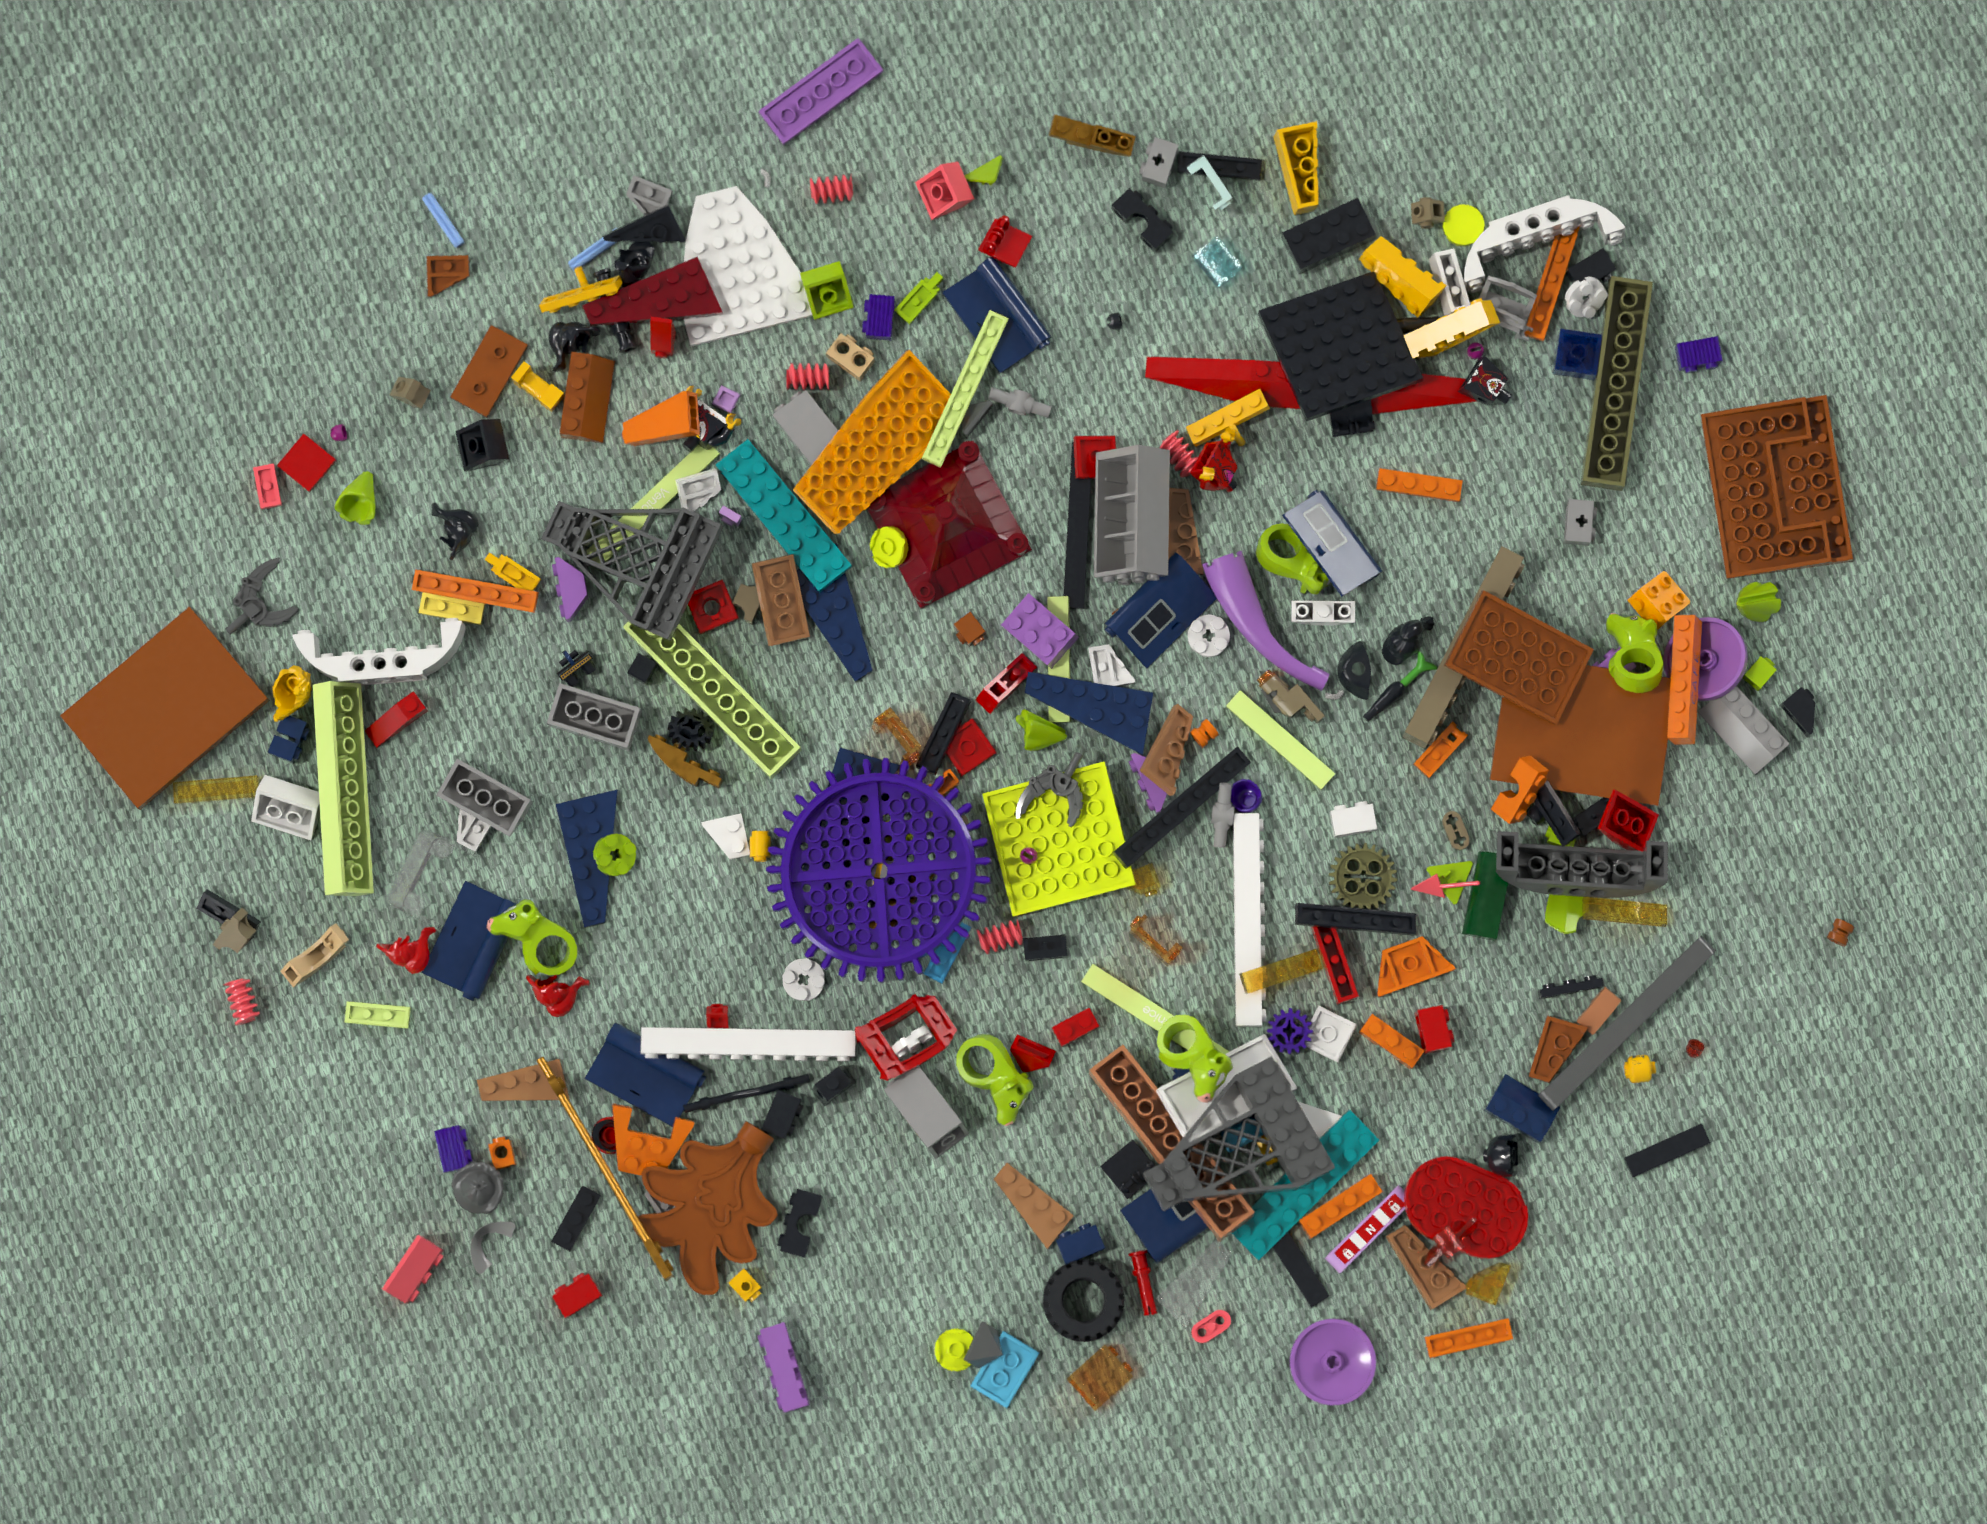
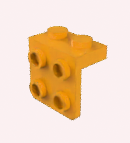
[1627,571,1690,630]

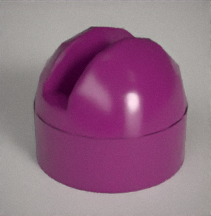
[1467,342,1484,360]
[330,424,347,441]
[1020,847,1038,865]

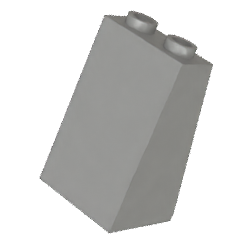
[772,390,838,467]
[884,1066,969,1159]

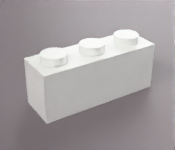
[1429,249,1470,316]

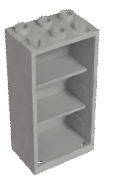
[1094,445,1170,585]

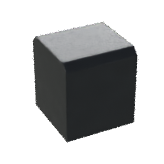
[627,653,658,685]

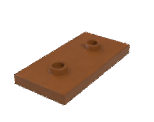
[450,325,528,418]

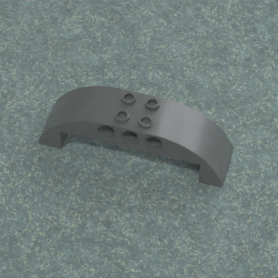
[1496,831,1668,898]

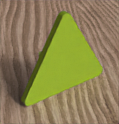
[964,155,1003,186]
[1426,861,1473,904]

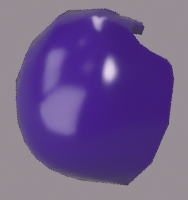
[1231,779,1262,813]

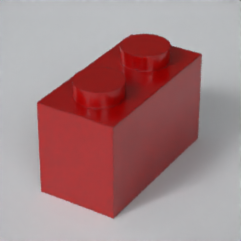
[1052,1008,1099,1048]
[552,1273,603,1318]

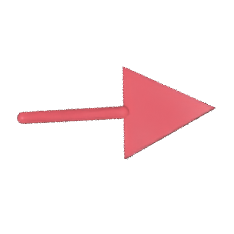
[1410,874,1480,898]

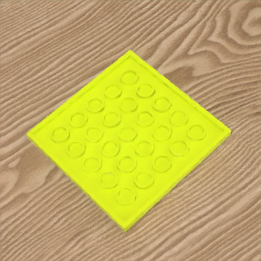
[982,761,1136,917]

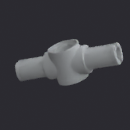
[988,387,1052,418]
[1211,783,1234,848]

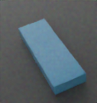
[924,922,972,984]

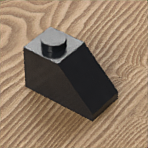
[1780,687,1815,737]

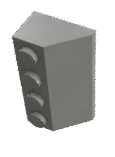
[1698,686,1789,774]
[436,759,533,837]

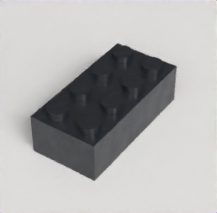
[1281,197,1376,275]

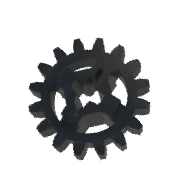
[668,708,714,751]

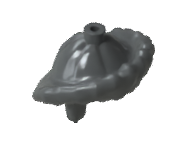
[451,1161,504,1214]

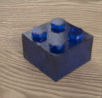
[1552,329,1602,380]

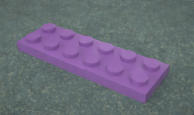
[758,38,883,146]

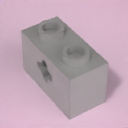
[1139,137,1179,188]
[1563,499,1597,546]

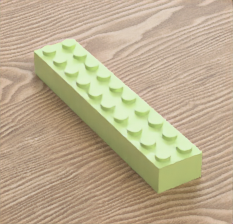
[623,621,801,780]
[313,681,374,896]

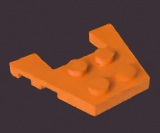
[612,1103,694,1176]

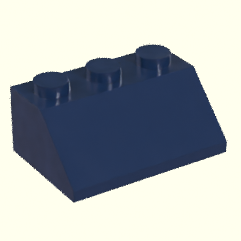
[1484,1074,1560,1144]

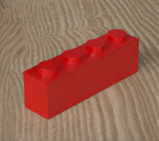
[1310,926,1359,1005]

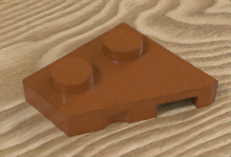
[426,255,470,297]

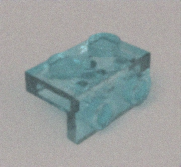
[1192,236,1242,288]

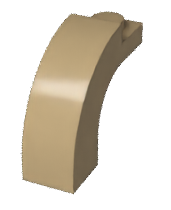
[281,923,349,987]

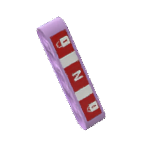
[1325,1185,1405,1274]

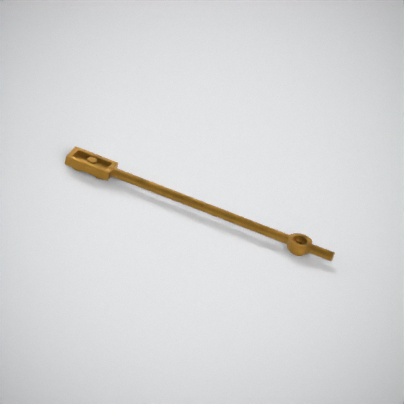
[537,1057,674,1281]

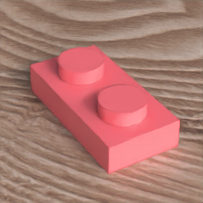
[253,463,282,510]

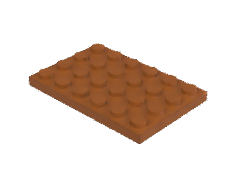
[1444,590,1594,725]

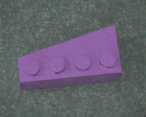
[757,1322,810,1413]

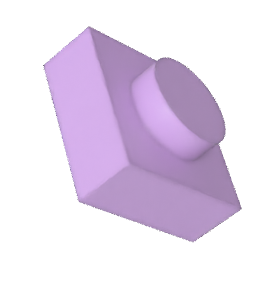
[719,506,742,526]

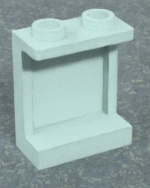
[1187,155,1232,210]

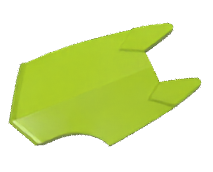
[1545,894,1588,935]

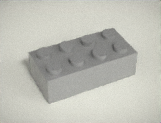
[547,683,642,751]

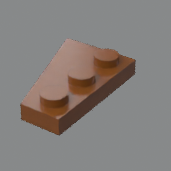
[1529,1016,1589,1083]

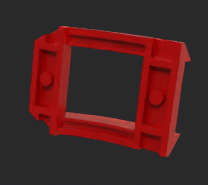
[854,994,957,1081]

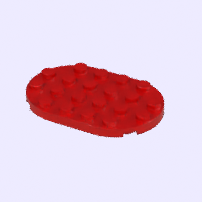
[1404,1156,1528,1259]

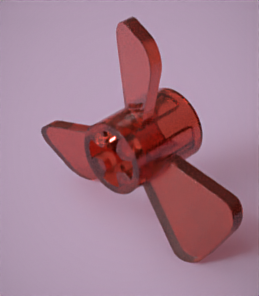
[1424,1217,1478,1267]

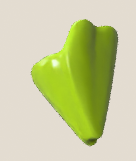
[334,471,376,525]
[1736,582,1781,622]
[1015,709,1068,751]

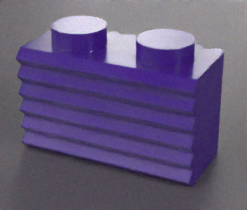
[862,294,895,341]
[1675,336,1723,373]
[434,1125,473,1173]

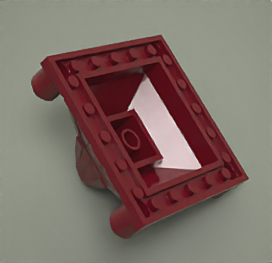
[867,440,1032,609]

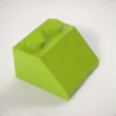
[800,261,854,320]

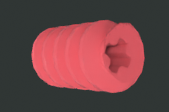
[810,175,853,204]
[786,363,829,390]
[1160,430,1198,478]
[977,919,1023,955]
[223,979,260,1026]

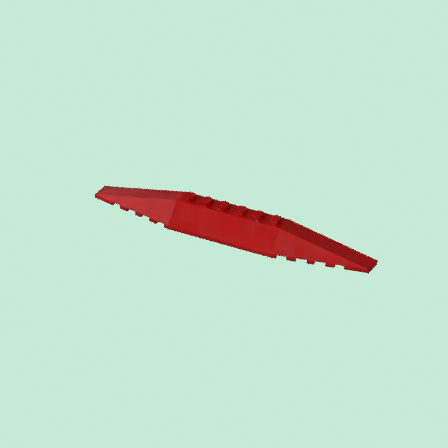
[1145,357,1478,415]

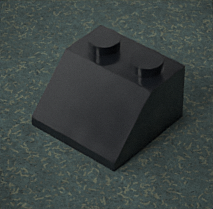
[455,419,509,472]

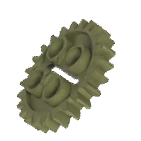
[1328,843,1397,909]

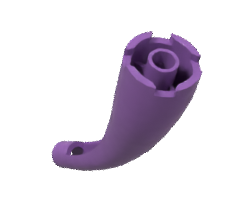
[1202,551,1330,691]

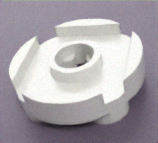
[1565,277,1608,318]
[1188,615,1230,657]
[782,958,825,1001]
[891,1026,933,1059]

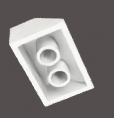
[251,775,320,840]

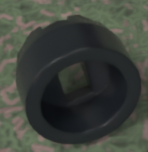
[1106,312,1122,330]

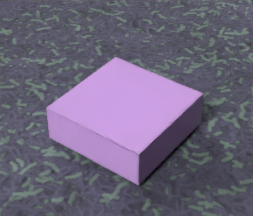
[712,386,740,413]

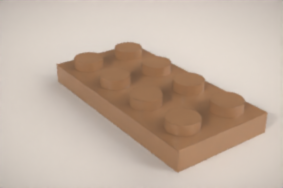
[752,554,810,646]

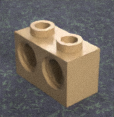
[826,333,875,381]

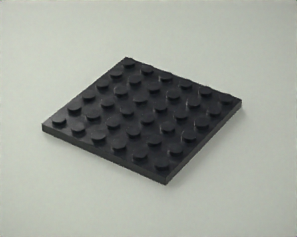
[1258,271,1423,422]

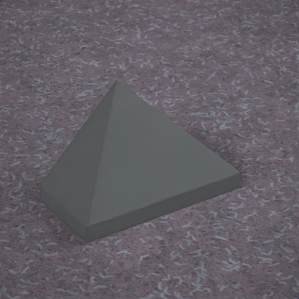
[962,400,993,439]
[964,1321,1003,1368]

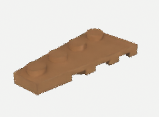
[1168,488,1204,575]
[1139,704,1193,796]
[477,1059,570,1101]
[994,1163,1074,1249]
[1386,1225,1468,1310]

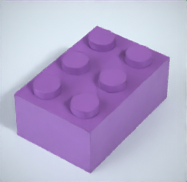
[1001,593,1079,669]

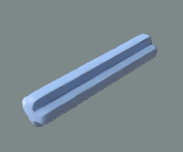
[422,193,464,248]
[568,228,617,271]

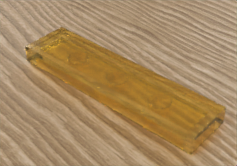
[173,775,259,804]
[1582,897,1667,927]
[1239,949,1323,994]

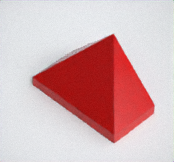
[1010,1034,1056,1072]

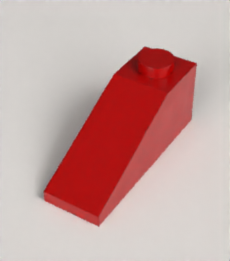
[650,317,676,359]
[975,653,1037,714]
[365,691,428,748]

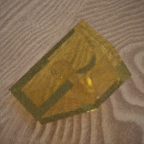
[1126,863,1161,897]
[1466,1262,1511,1306]

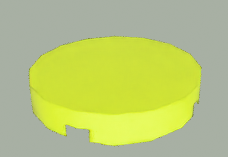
[1442,204,1485,247]
[870,526,908,568]
[934,1328,974,1371]

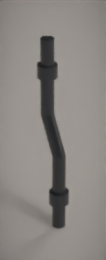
[683,1074,810,1113]

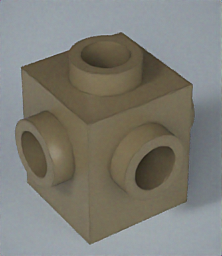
[1411,197,1445,229]

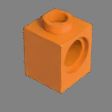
[488,1137,517,1170]

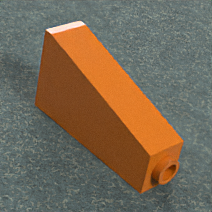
[622,391,700,446]

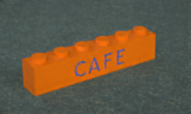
[1667,615,1702,745]

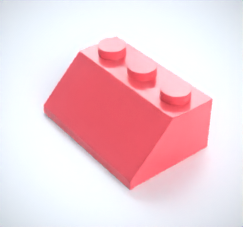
[382,1235,444,1304]

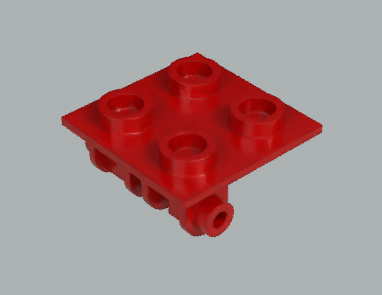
[978,215,1032,268]

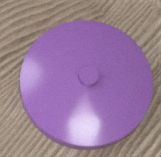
[1663,617,1748,701]
[1290,1319,1376,1405]

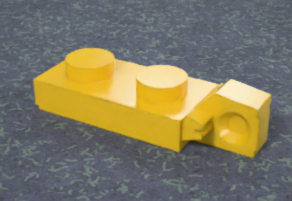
[485,553,541,591]

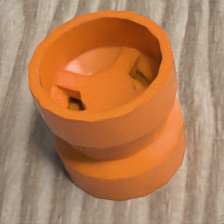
[1190,719,1219,748]

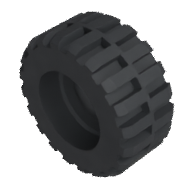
[1043,1260,1125,1342]

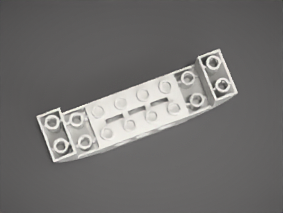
[1464,195,1625,293]
[292,618,466,686]

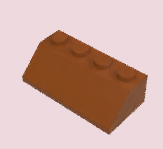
[560,352,615,443]

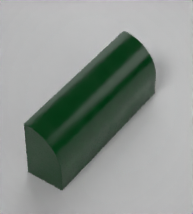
[1462,851,1508,941]

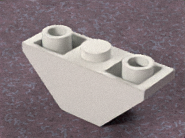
[1291,601,1355,626]

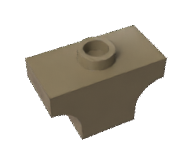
[389,377,431,409]
[733,584,761,625]
[213,908,257,953]

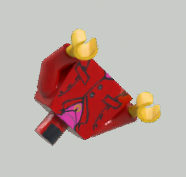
[1190,427,1237,492]

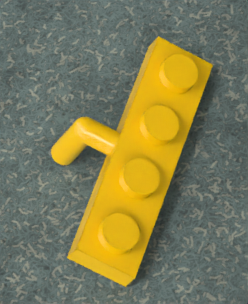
[539,266,622,313]
[1186,389,1270,447]

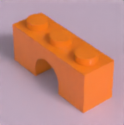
[1491,756,1549,824]
[1358,1014,1424,1070]

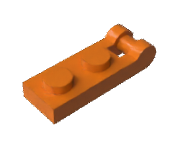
[1413,721,1468,779]

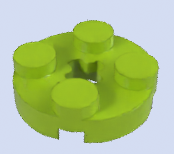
[593,834,636,876]

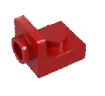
[706,1003,729,1029]

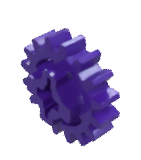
[1267,1008,1314,1055]

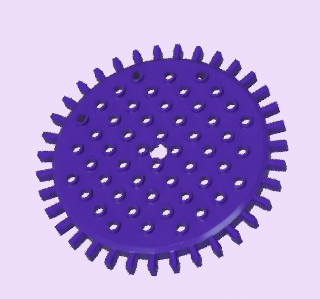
[766,758,992,983]

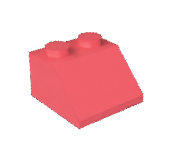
[915,162,974,220]

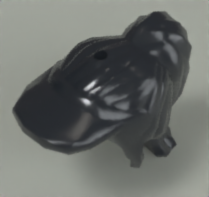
[614,242,655,288]
[549,322,600,372]
[432,502,479,561]
[1382,616,1434,666]

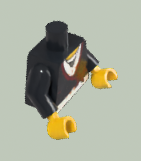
[682,386,742,452]

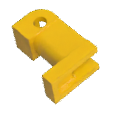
[511,361,565,412]

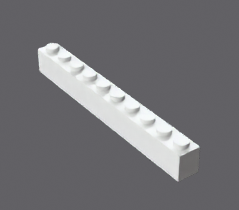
[1233,813,1266,1027]
[640,1027,855,1061]

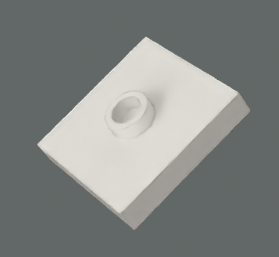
[1302,1006,1357,1063]

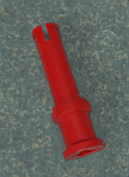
[1128,1249,1158,1316]

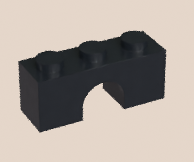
[1111,188,1173,253]
[777,1189,823,1258]

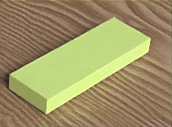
[344,1001,411,1029]

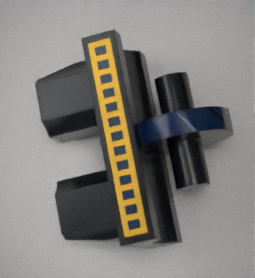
[556,650,596,687]

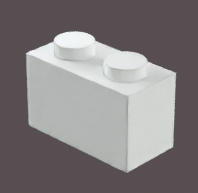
[1330,801,1377,838]

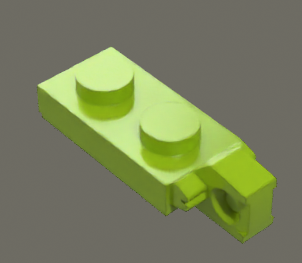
[894,272,944,325]

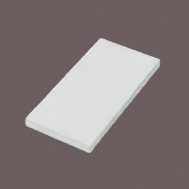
[1156,1034,1297,1142]

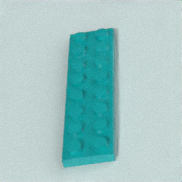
[715,439,852,593]
[1232,1109,1379,1261]

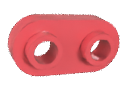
[1191,1310,1231,1343]

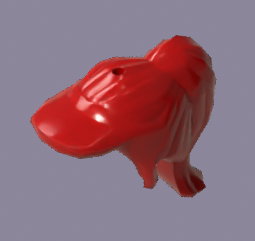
[376,927,437,974]
[526,974,590,1017]

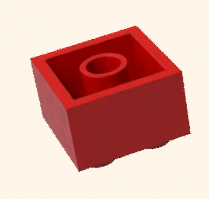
[1414,1005,1454,1054]

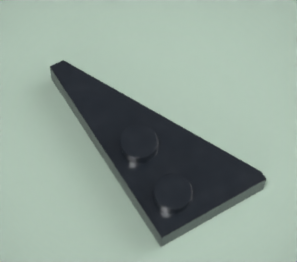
[602,204,686,242]

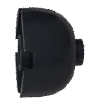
[1483,1134,1518,1177]

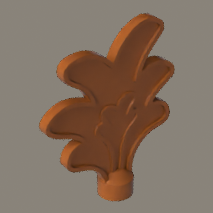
[633,1121,777,1295]

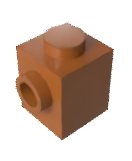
[954,611,986,646]

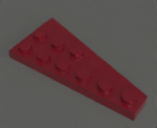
[582,257,723,326]

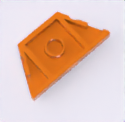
[1377,936,1455,997]

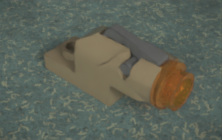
[1257,669,1324,724]

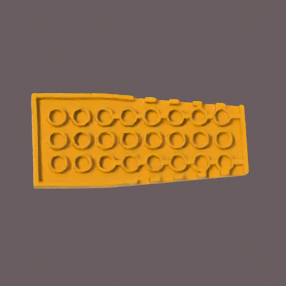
[793,350,951,534]

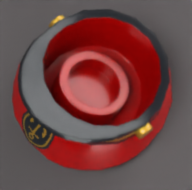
[591,1117,629,1154]

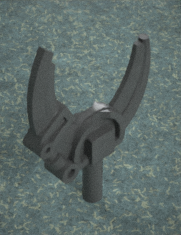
[225,557,299,635]
[1016,752,1083,828]

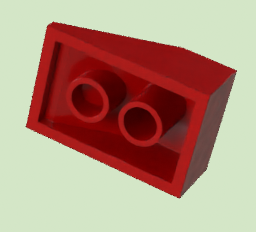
[1598,789,1659,851]

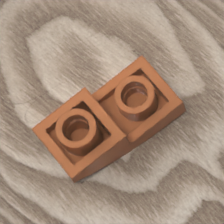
[1577,987,1621,1035]

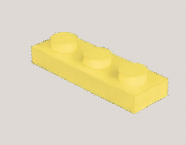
[418,592,485,625]

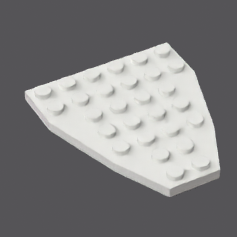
[683,186,812,347]

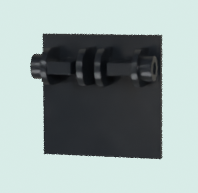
[1330,399,1375,437]
[1100,1140,1155,1199]

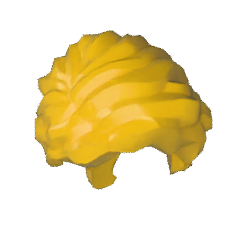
[272,665,312,722]

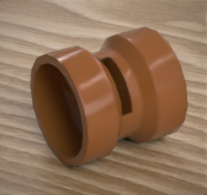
[1826,918,1855,947]

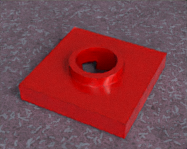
[688,579,739,635]

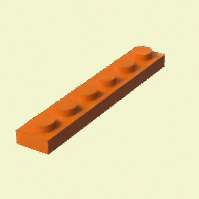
[1524,226,1580,342]
[412,569,539,613]

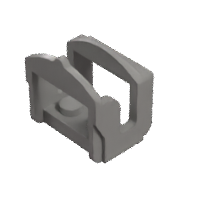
[1479,276,1537,341]

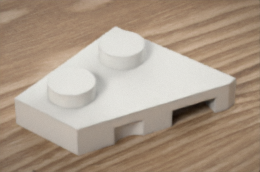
[675,468,721,512]
[1088,644,1135,687]
[457,809,492,853]

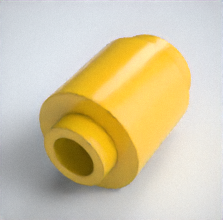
[750,831,771,862]

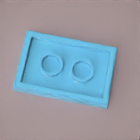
[970,1331,1039,1408]

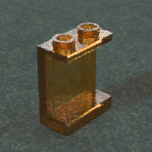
[871,707,922,766]
[1130,914,1183,967]
[1067,1345,1134,1411]

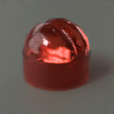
[1686,1039,1704,1058]

